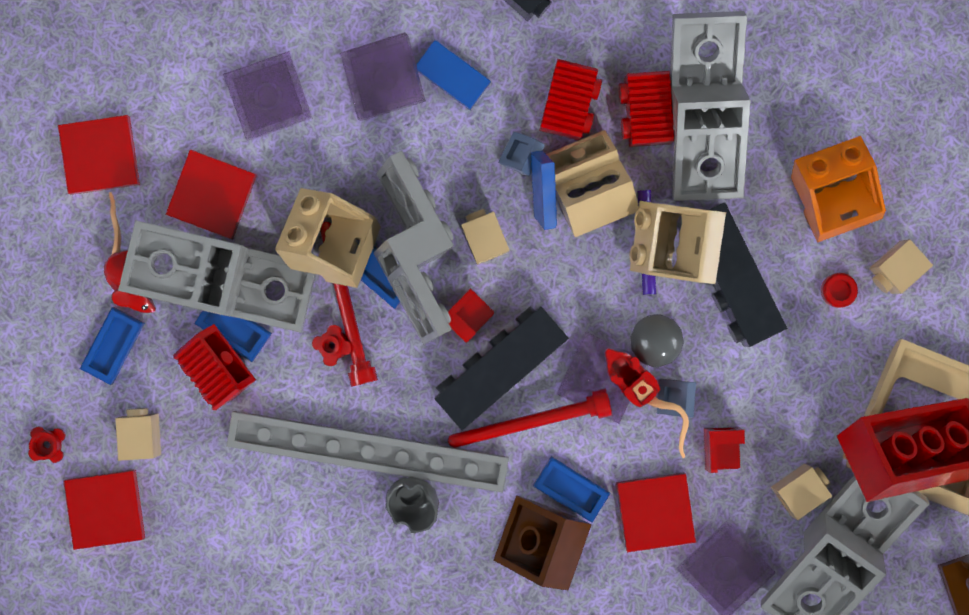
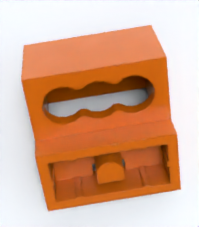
[791,136,886,243]

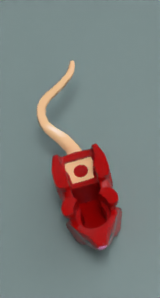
[104,192,156,313]
[605,348,689,458]

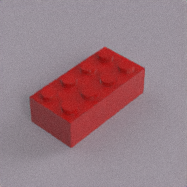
[837,398,969,502]

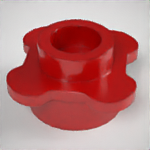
[312,325,353,366]
[28,426,66,463]

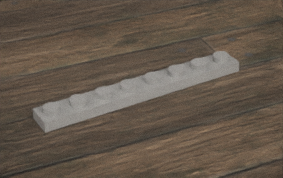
[226,411,509,493]

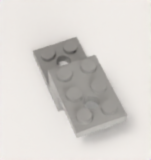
[670,11,751,201]
[374,150,454,345]
[118,220,316,333]
[761,476,929,615]

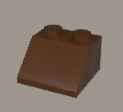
[493,495,592,591]

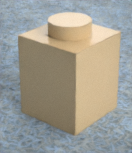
[461,209,510,265]
[869,239,933,294]
[115,408,161,461]
[771,464,832,520]

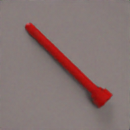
[320,221,378,387]
[448,388,613,448]

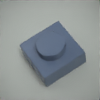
[498,132,545,176]
[657,379,696,417]

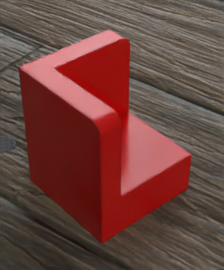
[448,288,494,343]
[704,427,745,473]

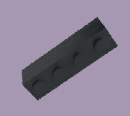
[709,202,788,347]
[434,306,569,431]

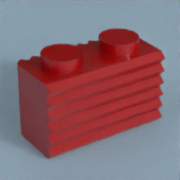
[539,59,602,141]
[619,71,674,147]
[173,324,256,411]

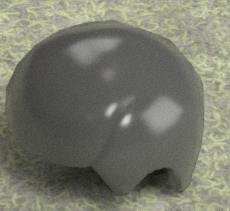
[630,314,684,367]
[385,477,439,533]

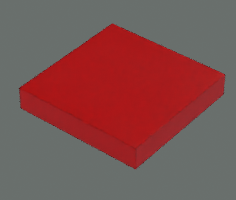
[58,115,140,195]
[165,150,257,240]
[64,470,145,550]
[616,472,696,553]

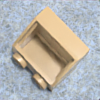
[547,130,639,237]
[275,188,381,288]
[629,201,726,284]

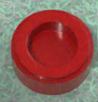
[821,273,858,308]

